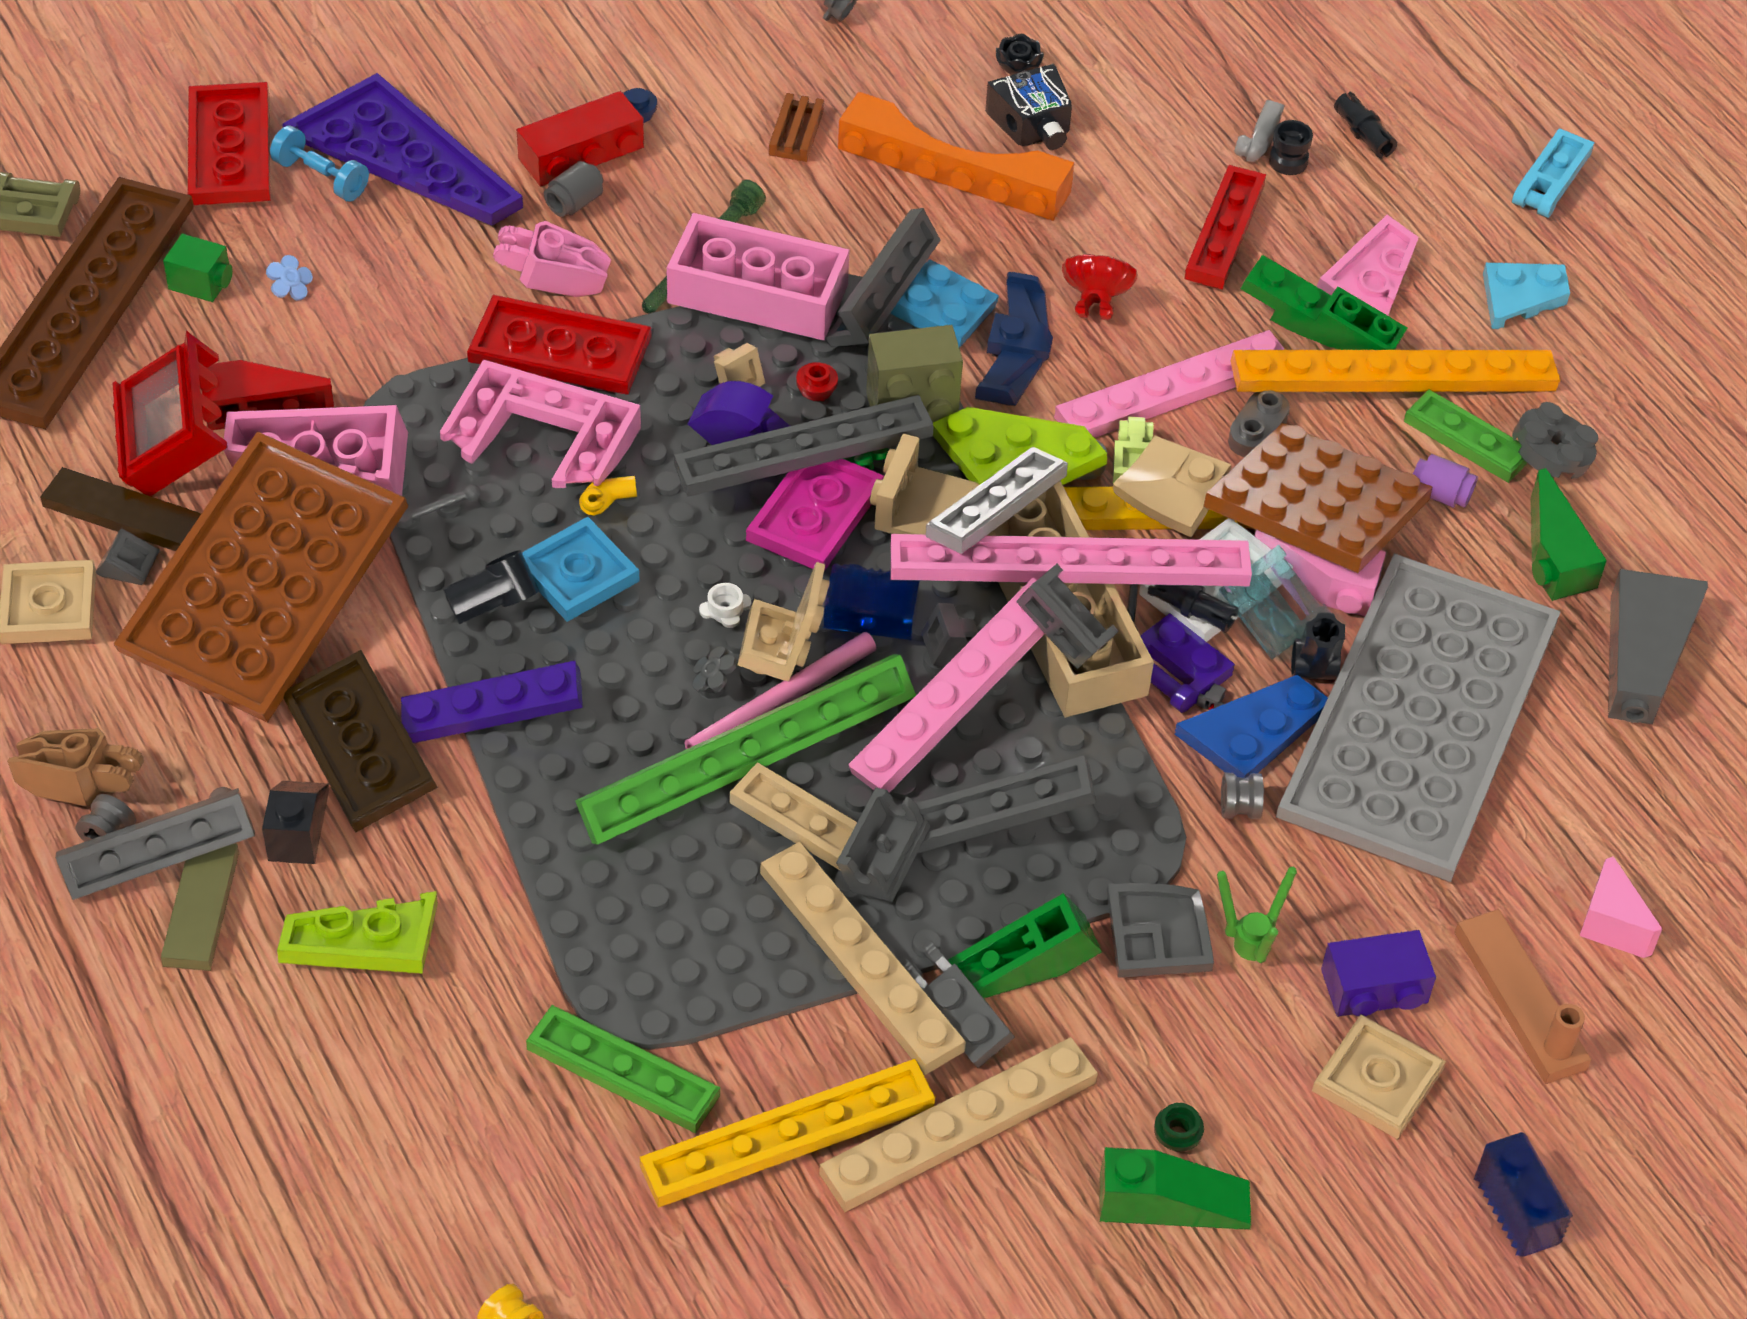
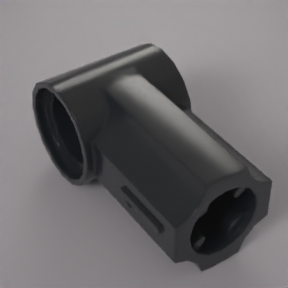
[442,550,539,624]
[1291,612,1345,680]

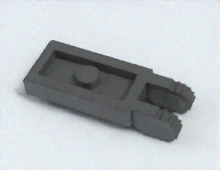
[901,939,1015,1068]

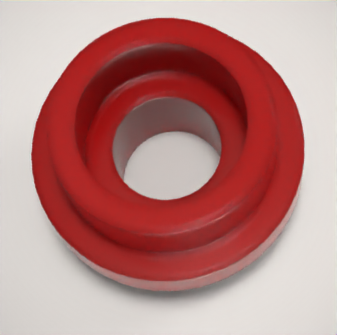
[796,362,838,401]

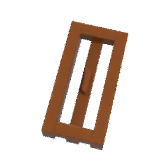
[769,93,824,162]

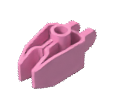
[493,221,611,297]

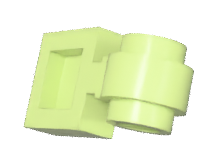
[1113,416,1154,484]

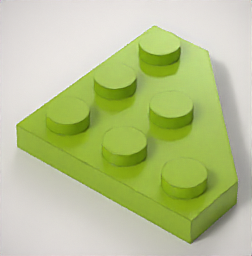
[933,407,1107,485]

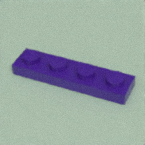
[401,660,583,743]

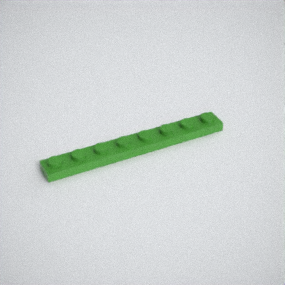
[575,654,916,845]

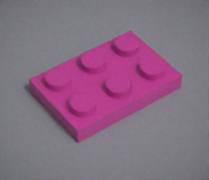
[746,459,884,571]

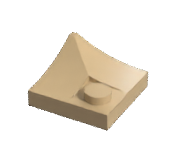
[1113,435,1231,537]

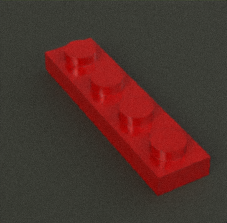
[1184,165,1266,290]

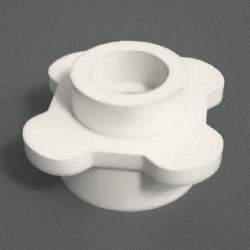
[699,583,751,628]

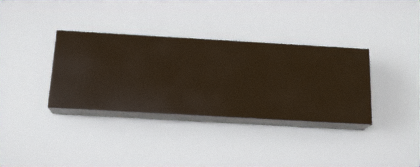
[40,467,202,551]

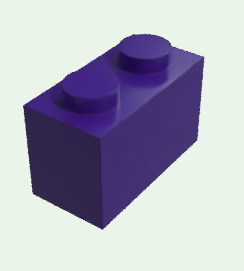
[1321,930,1436,1017]

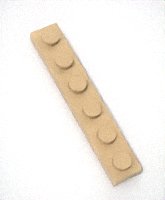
[760,842,966,1075]
[819,1037,1098,1212]

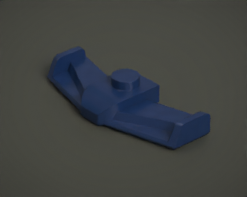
[975,272,1053,406]

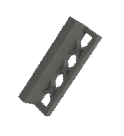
[825,208,941,347]

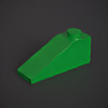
[1530,468,1607,601]
[948,893,1102,998]
[1099,1147,1251,1230]

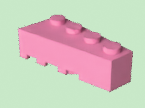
[223,405,408,496]

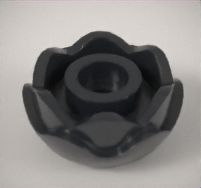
[996,33,1044,75]

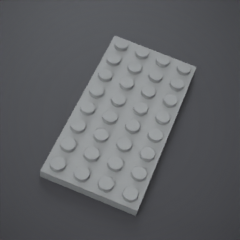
[1276,553,1561,882]

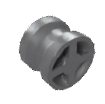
[1221,772,1264,819]
[75,794,136,842]

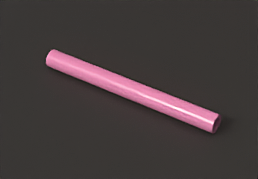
[685,632,876,749]

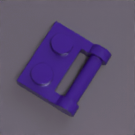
[1140,613,1235,713]

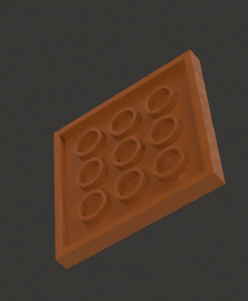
[1203,423,1433,573]

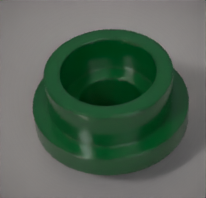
[1154,1103,1204,1152]

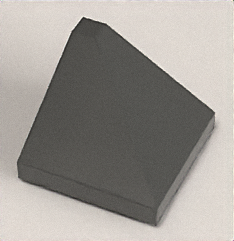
[96,528,160,585]

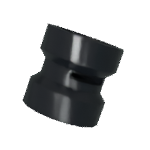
[1269,120,1313,175]

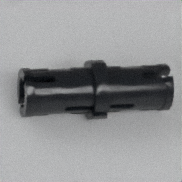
[1334,92,1397,159]
[1147,585,1239,633]

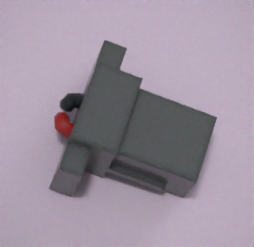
[1196,684,1226,710]

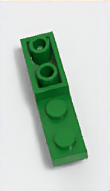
[1241,255,1408,350]

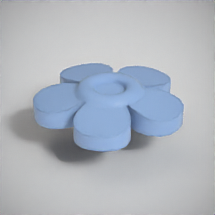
[266,255,313,301]

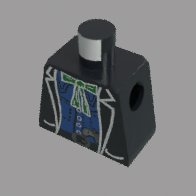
[985,64,1072,150]

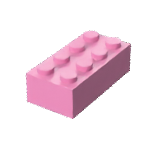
[667,213,850,340]

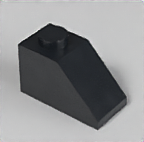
[262,781,329,864]

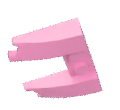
[440,360,641,488]

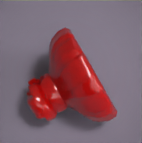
[1062,254,1138,320]

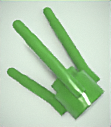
[1217,867,1297,963]

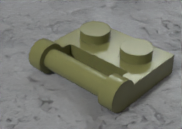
[0,172,80,237]

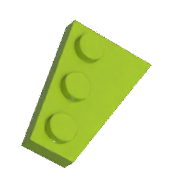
[277,891,438,974]

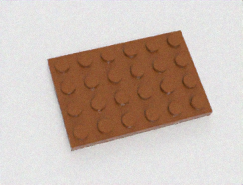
[114,431,408,723]

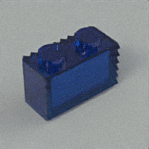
[823,563,920,640]
[1473,1132,1573,1257]

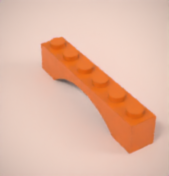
[838,91,1075,221]

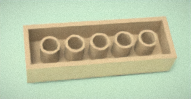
[972,481,1154,718]

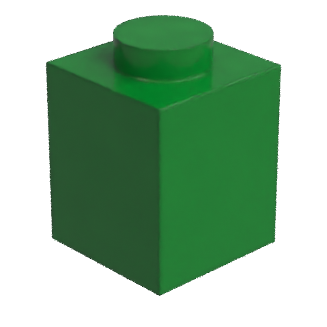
[163,234,233,302]

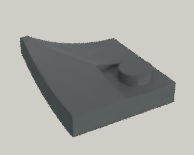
[1107,883,1214,978]

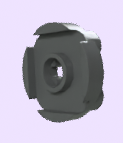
[1512,402,1599,479]

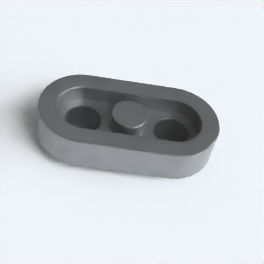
[1228,390,1290,457]

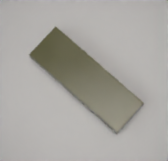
[161,844,239,971]

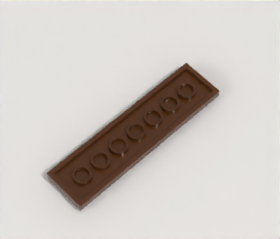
[0,177,194,430]

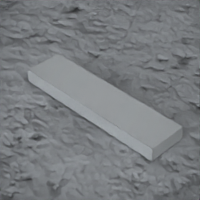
[926,447,1068,554]

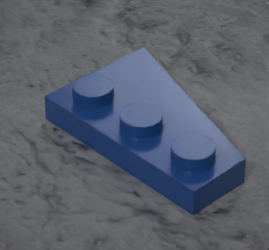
[1174,675,1328,778]

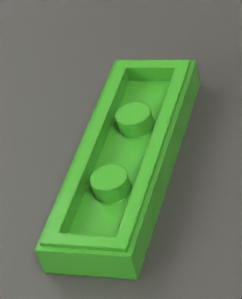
[1404,389,1527,483]

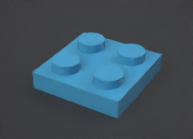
[890,259,999,348]
[522,517,640,622]

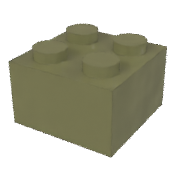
[866,325,963,422]

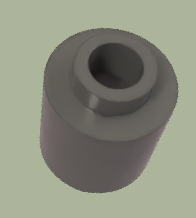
[544,161,603,217]

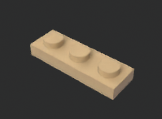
[730,762,857,870]

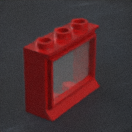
[112,330,228,496]

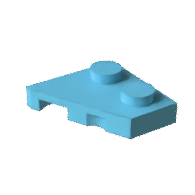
[1483,263,1570,329]

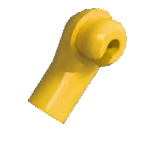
[579,476,637,515]

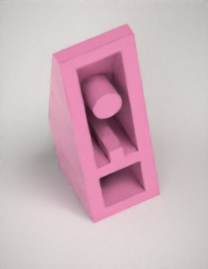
[1255,530,1386,617]

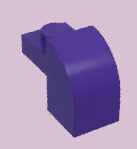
[688,381,790,445]

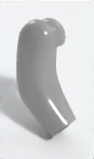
[1234,100,1284,162]

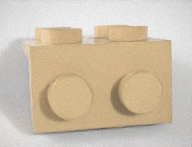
[870,434,979,535]
[737,562,830,682]

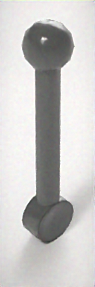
[397,484,481,528]

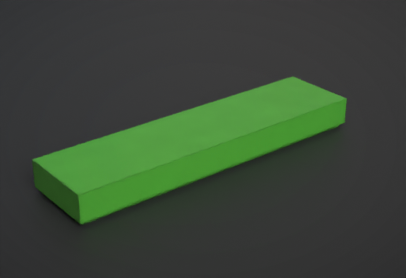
[526,1005,720,1133]

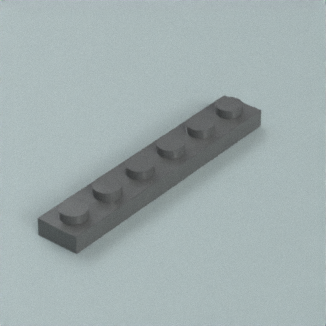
[674,395,933,497]

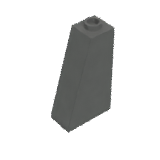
[1608,569,1708,724]

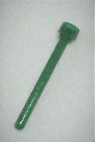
[641,180,766,314]

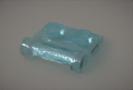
[1218,545,1331,660]

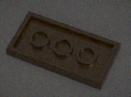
[283,650,438,833]

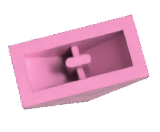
[1579,856,1662,958]

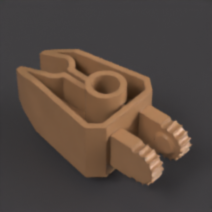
[7,728,144,806]

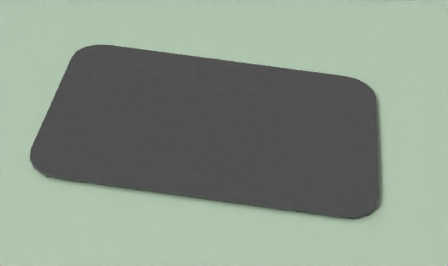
[364,274,1187,1050]

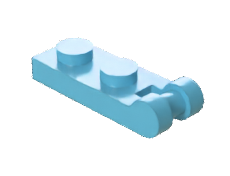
[1512,128,1594,218]

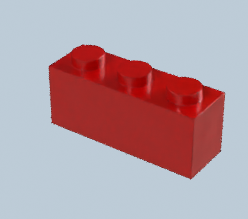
[516,91,644,187]

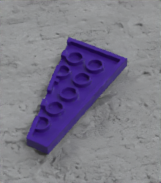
[282,73,523,226]

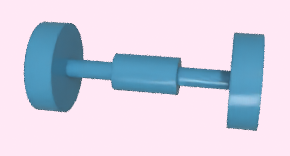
[270,125,369,202]

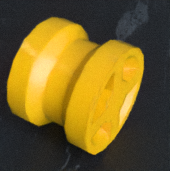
[477,1284,544,1319]

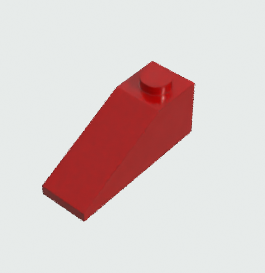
[201,360,334,431]

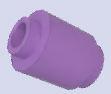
[1413,454,1478,508]

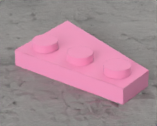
[1316,215,1419,316]

